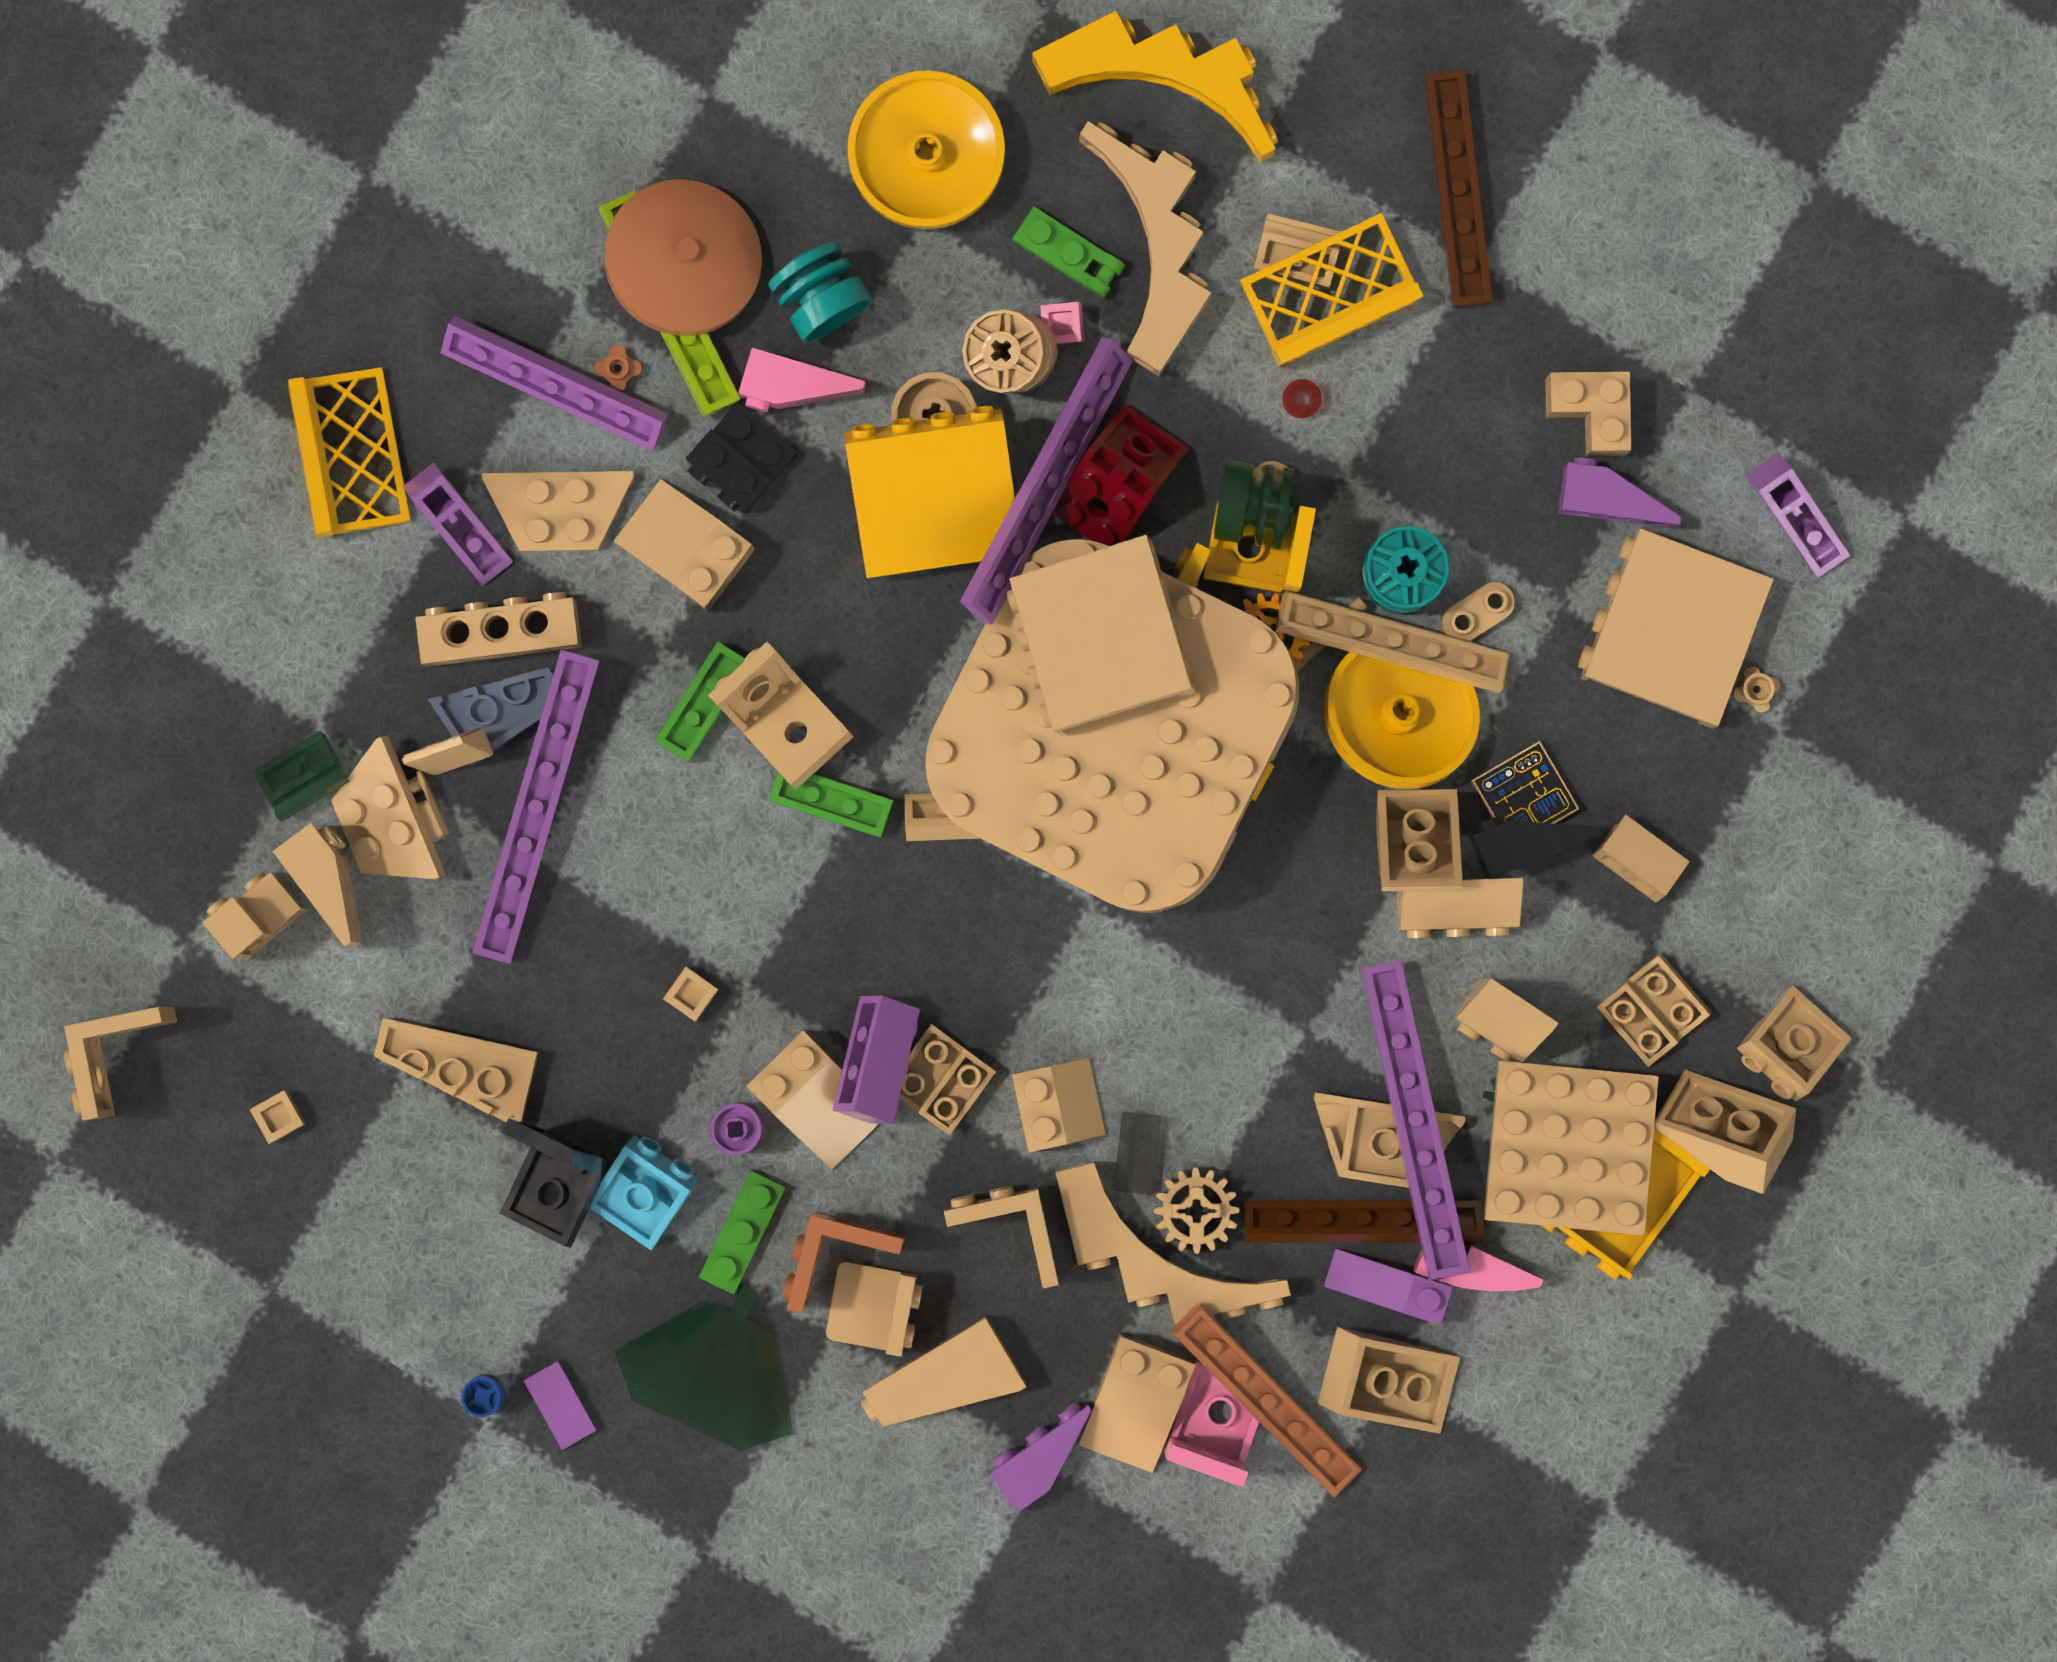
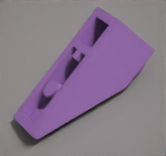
[1746,452,1851,578]
[1558,458,1681,529]
[403,462,513,586]
[1324,1248,1453,1325]

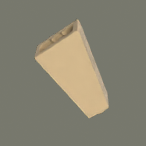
[860,1316,1026,1427]

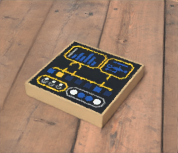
[1471,741,1579,824]

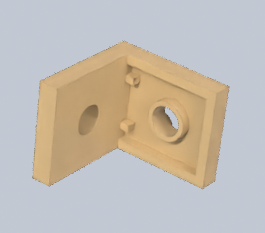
[708,642,853,790]
[64,1007,177,1121]
[944,1185,1059,1288]

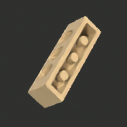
[415,592,582,667]

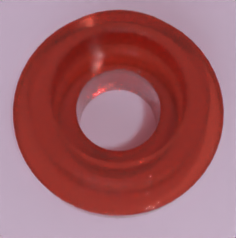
[1282,379,1322,419]

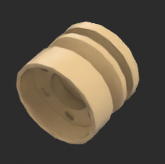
[962,309,1058,394]

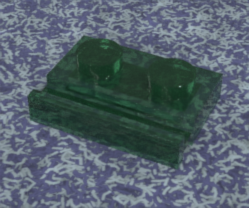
[253,731,349,822]

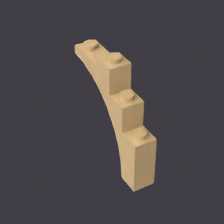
[1079,121,1211,377]
[1055,1162,1291,1326]

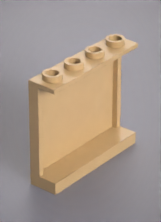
[1577,528,1774,729]
[1007,535,1197,735]

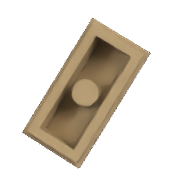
[402,727,493,775]
[904,793,979,841]

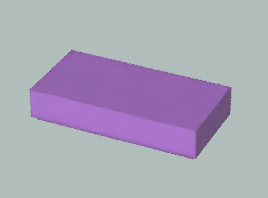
[524,1360,598,1450]

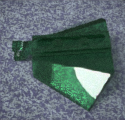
[614,1285,793,1451]

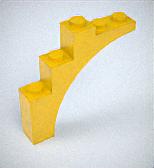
[1032,11,1278,163]

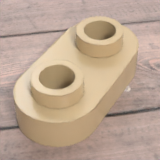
[1441,582,1515,642]

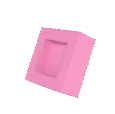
[1040,302,1085,345]

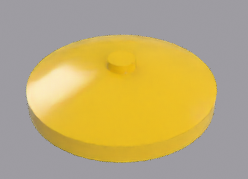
[847,70,1005,229]
[1323,652,1480,789]

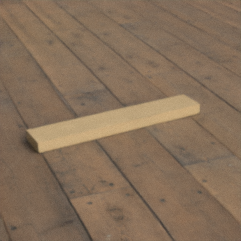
[1275,591,1510,693]

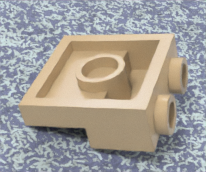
[1736,986,1852,1101]

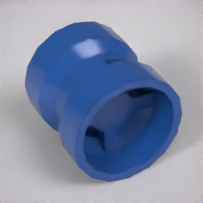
[461,1374,505,1417]

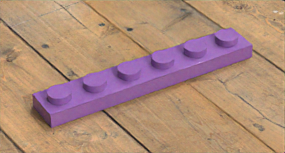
[440,315,668,451]

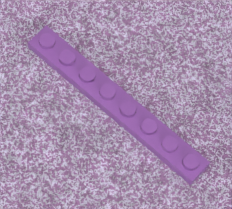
[960,337,1133,625]
[472,649,599,964]
[1361,960,1470,1281]

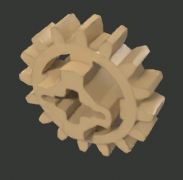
[1153,1167,1239,1254]

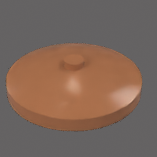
[604,179,762,336]

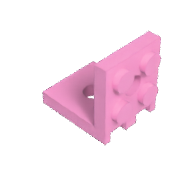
[1164,1360,1259,1487]

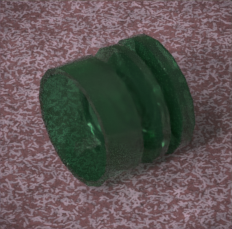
[1213,458,1296,550]

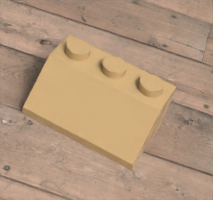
[1396,878,1523,938]

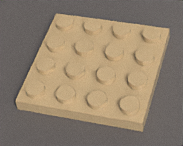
[1483,1061,1659,1235]

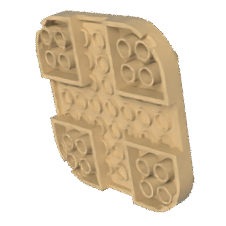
[926,539,1299,913]

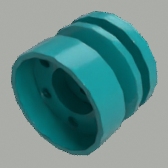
[768,241,873,343]
[1361,526,1449,615]

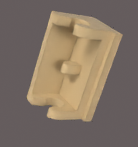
[1593,815,1690,903]

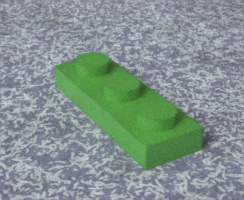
[655,642,745,763]
[768,772,894,838]
[699,1170,786,1295]

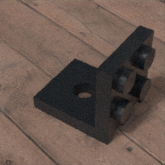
[499,1118,611,1248]

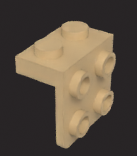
[826,1262,923,1357]

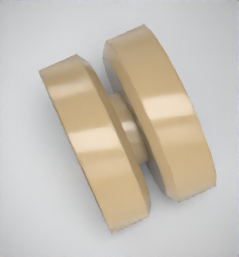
[891,372,977,422]

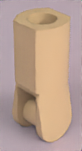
[407,770,450,843]

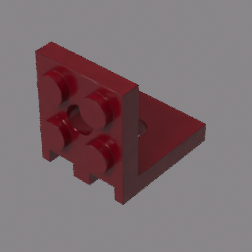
[1052,404,1190,546]

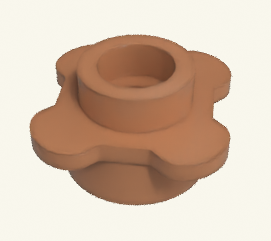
[594,345,642,392]

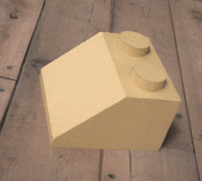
[1012,1057,1106,1153]

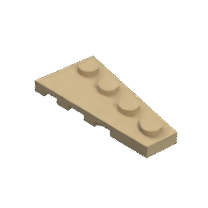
[374,1018,539,1122]

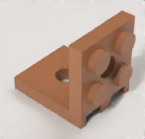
[782,1212,906,1313]

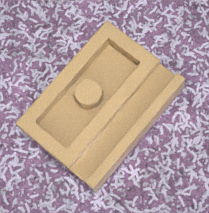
[1253,213,1341,290]

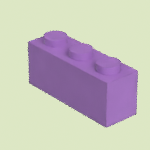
[832,995,920,1124]

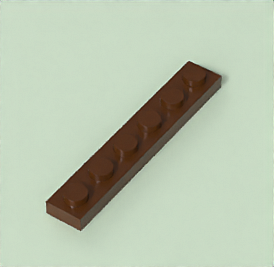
[1424,69,1493,308]
[1244,1201,1485,1243]

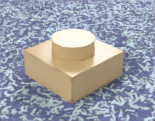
[663,967,719,1022]
[250,1090,306,1144]

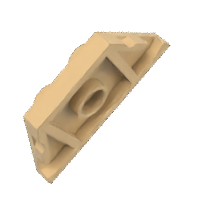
[482,471,634,552]
[331,736,446,879]
[1313,1092,1466,1188]

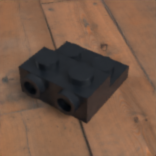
[685,402,798,513]

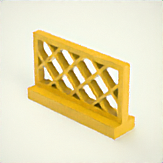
[1239,213,1424,367]
[288,367,410,540]

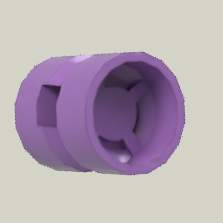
[710,1102,765,1155]

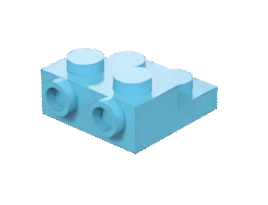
[590,1135,699,1250]

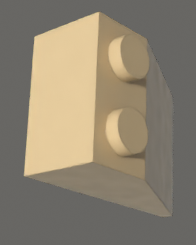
[614,479,755,612]
[1376,789,1463,891]
[272,823,363,948]
[1453,978,1558,1062]
[747,1030,878,1170]
[1654,1070,1796,1194]
[1318,1327,1460,1434]
[1079,1333,1196,1473]

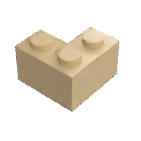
[1545,372,1631,457]
[202,872,307,960]

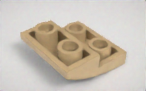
[1597,952,1712,1067]
[899,1023,996,1136]

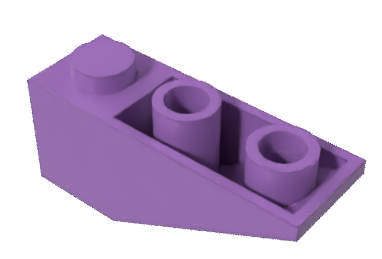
[989,1402,1092,1513]

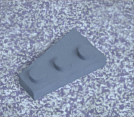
[428,667,554,766]

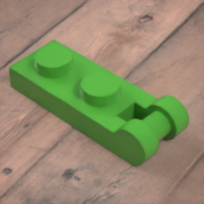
[1012,206,1125,299]

